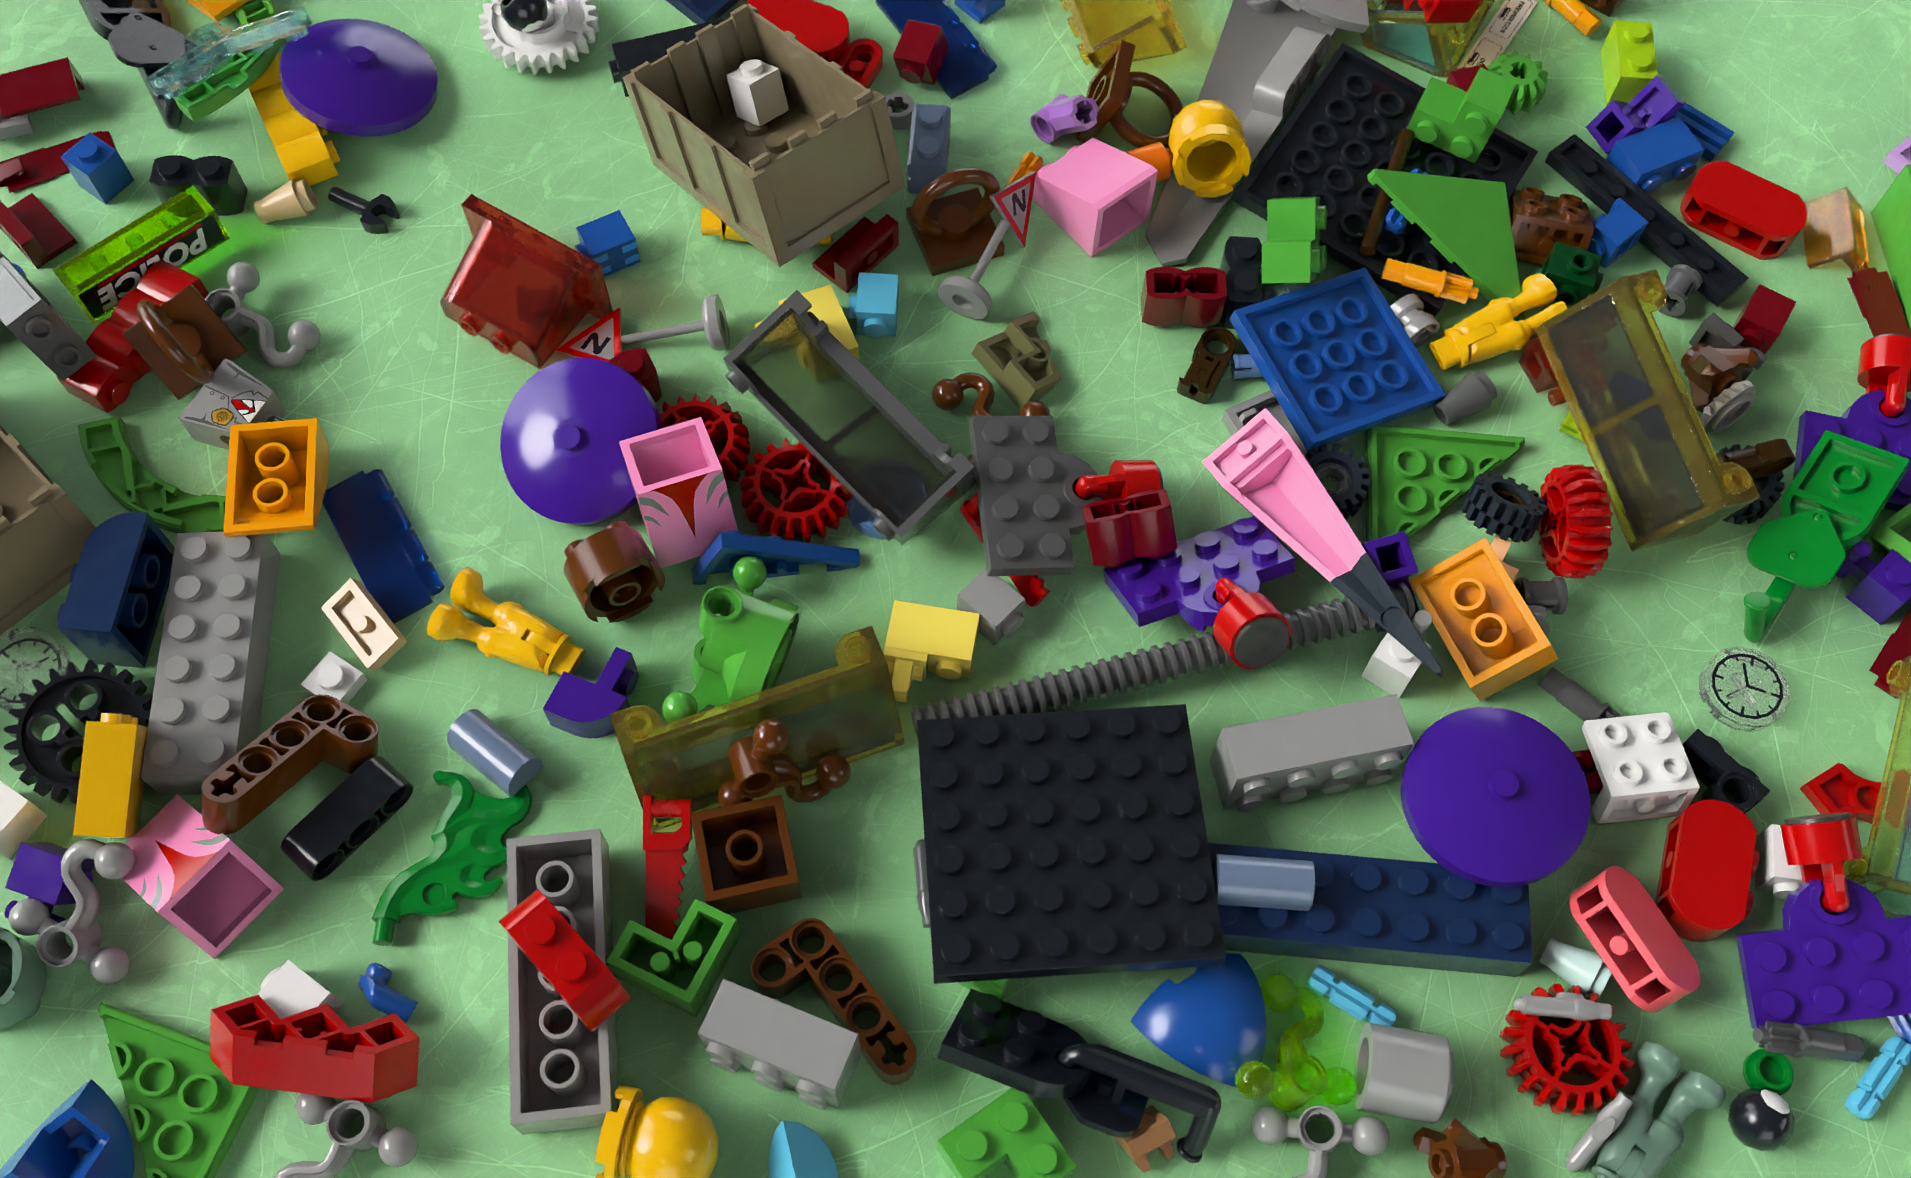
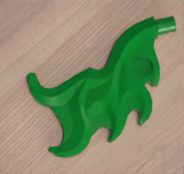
[372,771,532,946]

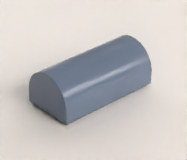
[447,709,544,798]
[1214,854,1315,911]

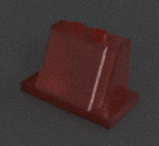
[440,194,613,369]

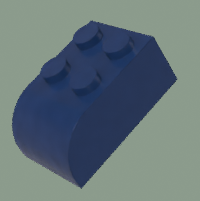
[57,512,175,668]

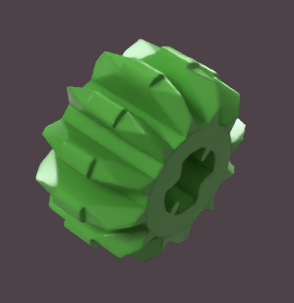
[1487,50,1548,116]

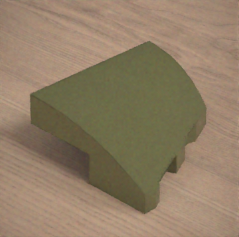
[972,311,1061,409]

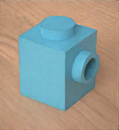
[849,272,899,338]

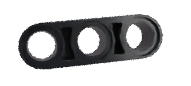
[281,756,414,881]

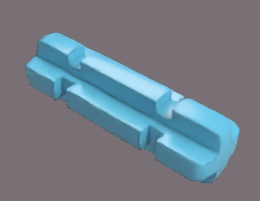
[1307,965,1397,1026]
[1845,1036,1911,1121]

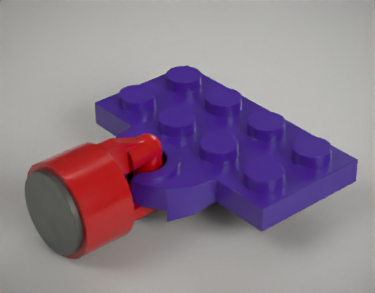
[1793,334,1911,512]
[1103,516,1295,669]
[1735,813,1911,1029]

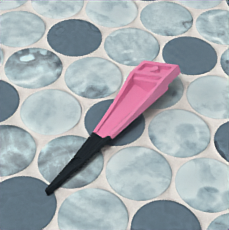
[1202,408,1444,678]

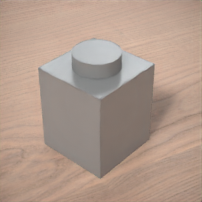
[957,568,1025,645]

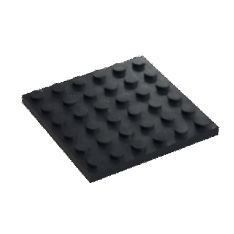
[1234,42,1538,317]
[917,704,1226,984]

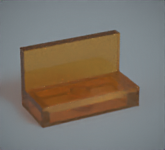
[1803,187,1870,271]

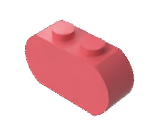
[1569,866,1701,1013]

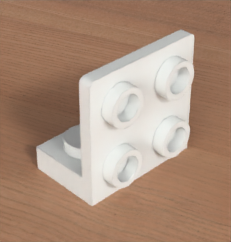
[1582,712,1700,824]

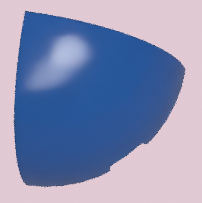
[1130,953,1266,1090]
[0,1079,134,1178]

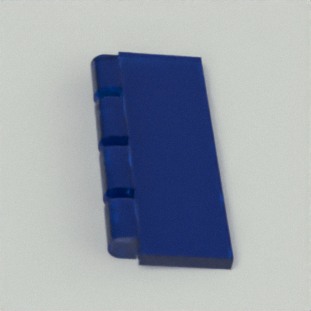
[876,0,997,100]
[322,469,445,624]

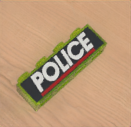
[52,186,230,323]

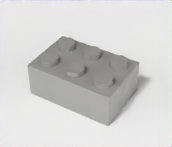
[698,979,861,1110]

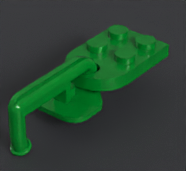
[1743,430,1910,643]

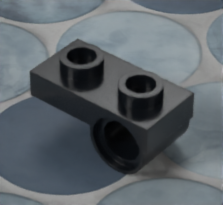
[1682,729,1770,814]

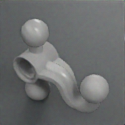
[205,262,321,368]
[8,839,135,984]
[273,1093,418,1178]
[1251,1105,1390,1178]

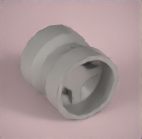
[1390,293,1440,348]

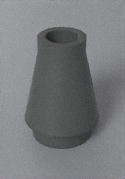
[1433,371,1497,425]

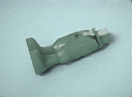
[1591,1042,1726,1178]

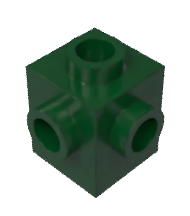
[1541,242,1603,308]

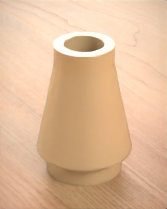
[254,179,318,224]

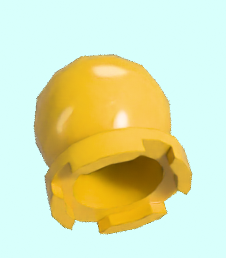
[1168,100,1251,198]
[595,1085,719,1178]

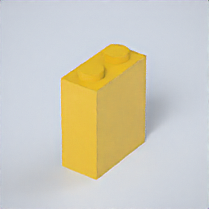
[73,713,148,838]

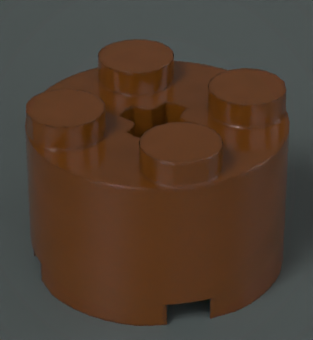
[564,521,665,623]

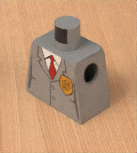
[179,358,286,450]

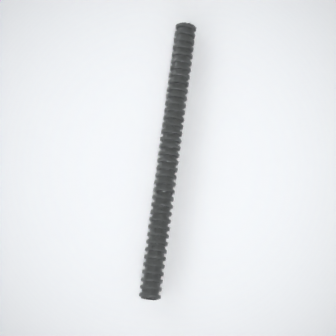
[911,582,1415,739]

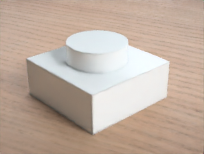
[300,651,368,704]

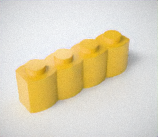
[248,52,341,186]

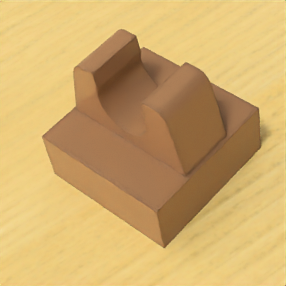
[1115,1105,1176,1172]

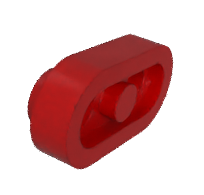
[837,38,883,89]

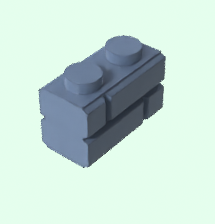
[907,104,951,195]

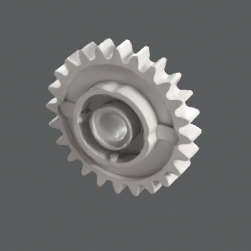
[479,0,599,75]

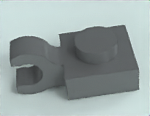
[1689,313,1767,381]

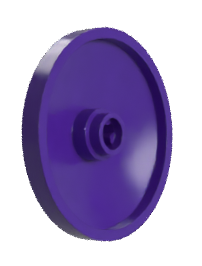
[280,19,437,137]
[500,358,663,525]
[1401,707,1590,888]

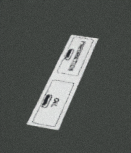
[1458,0,1538,69]

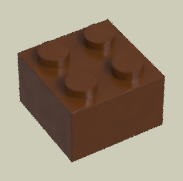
[690,795,802,914]

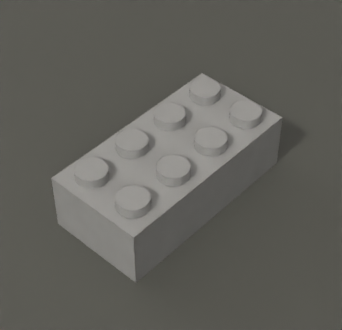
[1209,694,1414,811]

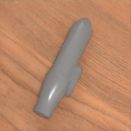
[1514,992,1612,1021]
[1566,1091,1634,1172]

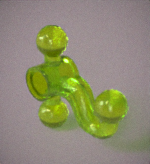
[1235,973,1356,1113]

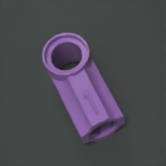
[1030,94,1099,143]

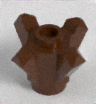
[1681,343,1759,413]
[1413,1118,1507,1178]

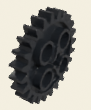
[4,660,153,805]

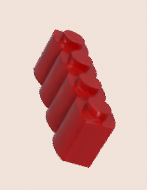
[57,260,209,413]

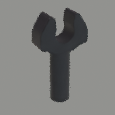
[328,187,400,234]

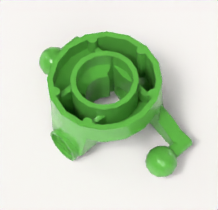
[662,556,802,736]

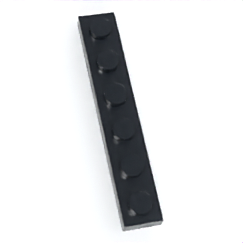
[1545,134,1748,307]

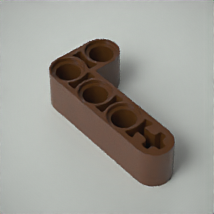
[201,694,379,835]
[751,918,916,1085]

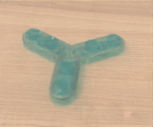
[146,7,312,99]

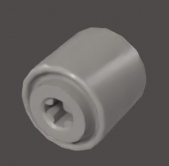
[1353,1022,1455,1124]

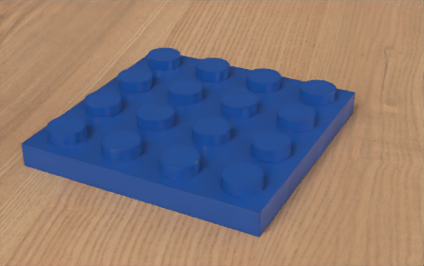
[1229,267,1446,450]

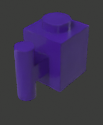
[1835,540,1911,625]
[4,842,94,923]

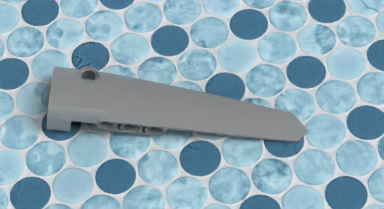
[1145,0,1339,267]

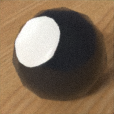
[500,0,548,32]
[1728,1089,1795,1151]

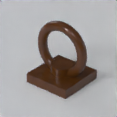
[1076,39,1183,148]
[906,168,1005,276]
[123,285,248,400]

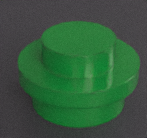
[1742,1049,1794,1096]

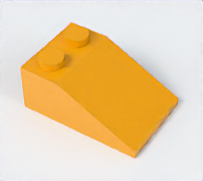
[223,418,329,537]
[1408,537,1559,701]

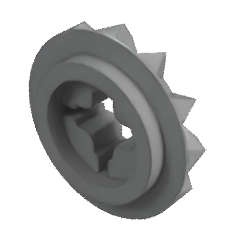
[1697,380,1757,434]

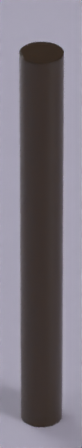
[1359,128,1415,256]

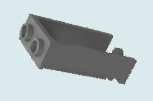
[0,251,96,381]

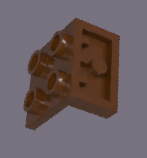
[1509,186,1594,265]

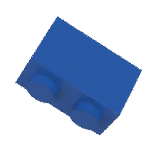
[1606,117,1705,194]

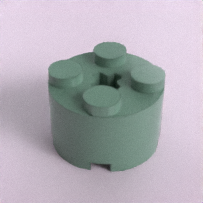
[0,927,47,1030]

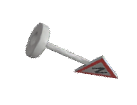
[938,171,1036,319]
[555,294,730,362]

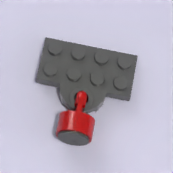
[968,416,1164,576]

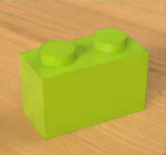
[1601,20,1658,106]

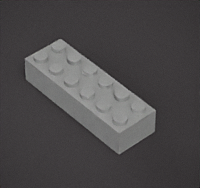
[141,531,280,796]
[506,829,619,1135]

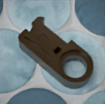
[1177,327,1236,404]
[1704,438,1796,488]

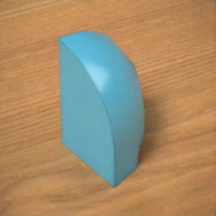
[768,1120,839,1178]

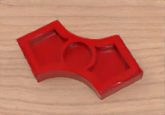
[1799,763,1911,840]

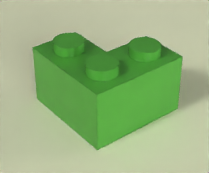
[1407,67,1516,163]
[1262,197,1327,284]
[606,899,742,1017]
[937,1088,1077,1178]

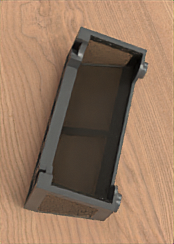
[723,290,975,545]

